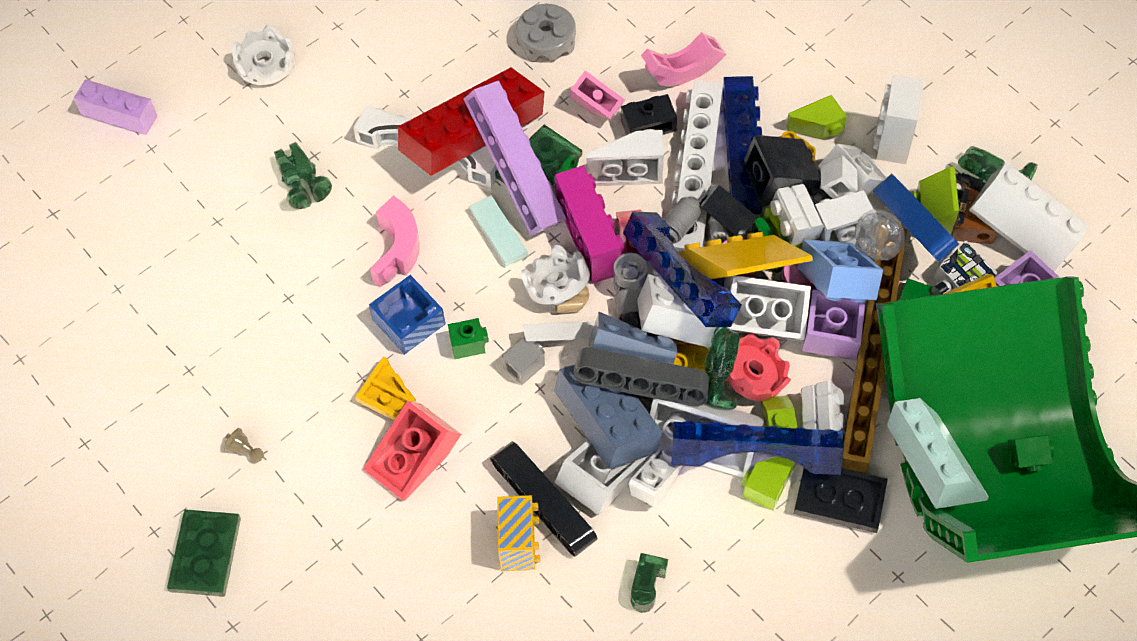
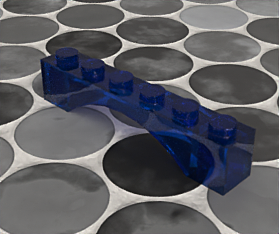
[623,211,742,327]
[671,421,844,475]

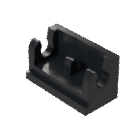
[699,184,757,237]

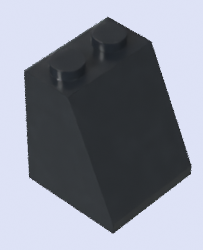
[742,135,821,207]

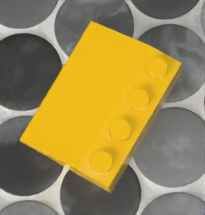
[674,232,813,283]

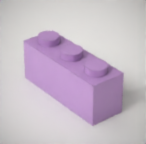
[74,79,157,135]

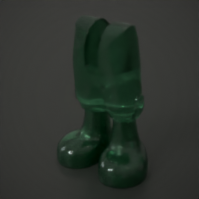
[274,142,332,209]
[958,146,1038,182]
[704,325,740,409]

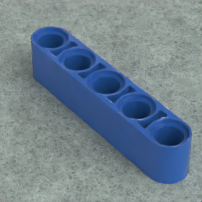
[873,173,959,263]

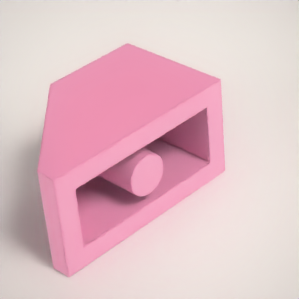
[569,71,625,120]

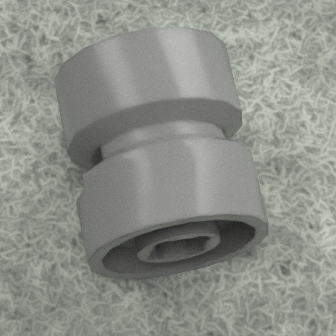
[613,253,648,293]

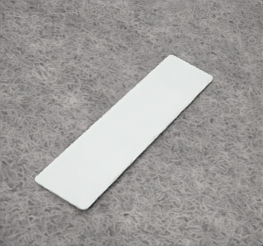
[522,321,595,342]

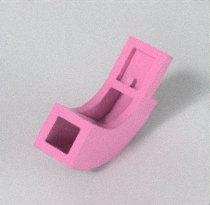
[641,32,726,86]
[370,195,420,287]

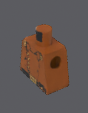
[952,187,997,244]

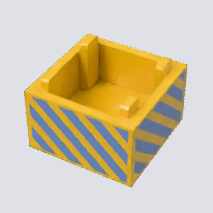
[497,495,541,571]

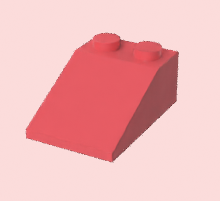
[363,401,462,500]

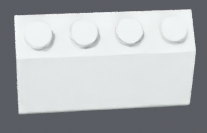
[969,162,1089,272]
[650,398,765,478]

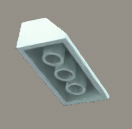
[887,398,989,509]

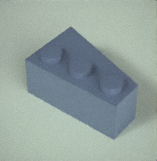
[589,312,677,364]

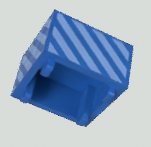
[369,274,446,355]

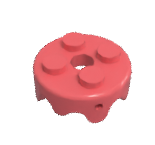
[722,333,791,401]

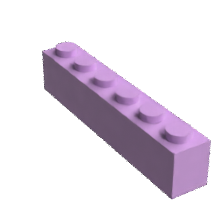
[464,81,566,236]

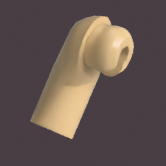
[555,286,589,313]

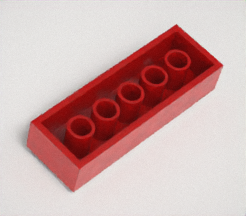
[398,67,545,176]

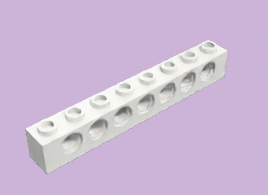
[666,80,723,251]

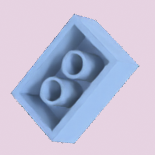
[797,239,883,303]

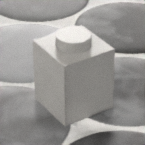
[502,337,545,385]

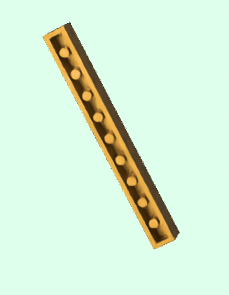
[838,224,908,473]

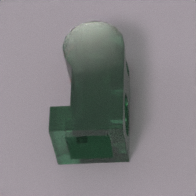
[631,553,669,613]

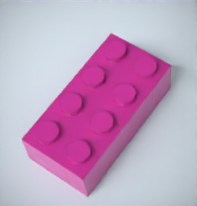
[555,165,624,284]

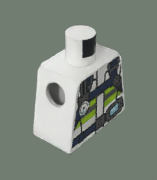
[931,241,999,295]

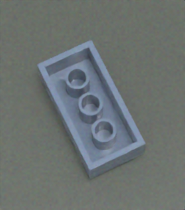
[554,365,663,469]

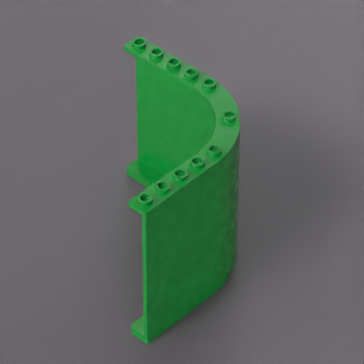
[876,276,1137,563]

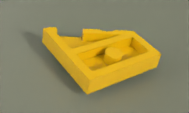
[355,356,416,421]

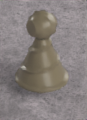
[224,428,264,463]

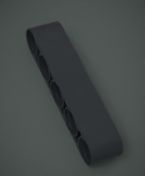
[490,441,598,557]

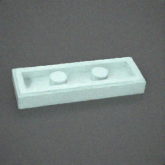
[469,195,528,267]

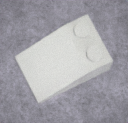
[586,129,664,186]
[555,440,651,515]

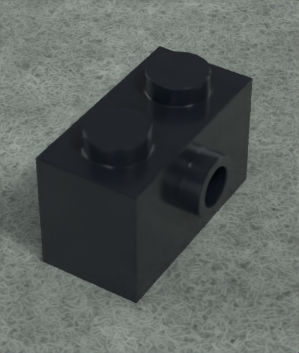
[621,94,677,135]

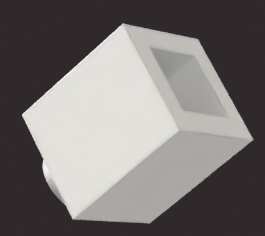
[821,155,858,199]

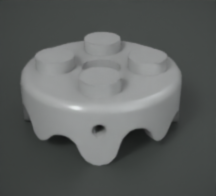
[516,3,576,61]

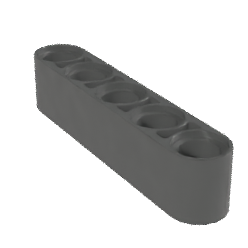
[574,347,709,406]

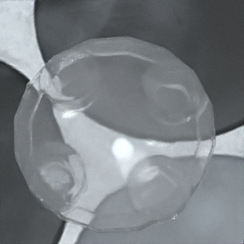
[855,209,905,260]

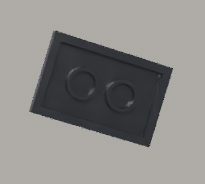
[793,460,888,533]

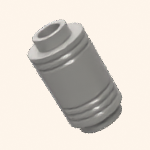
[659,197,702,244]

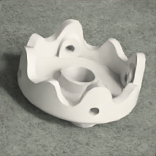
[232,24,295,85]
[521,245,590,305]

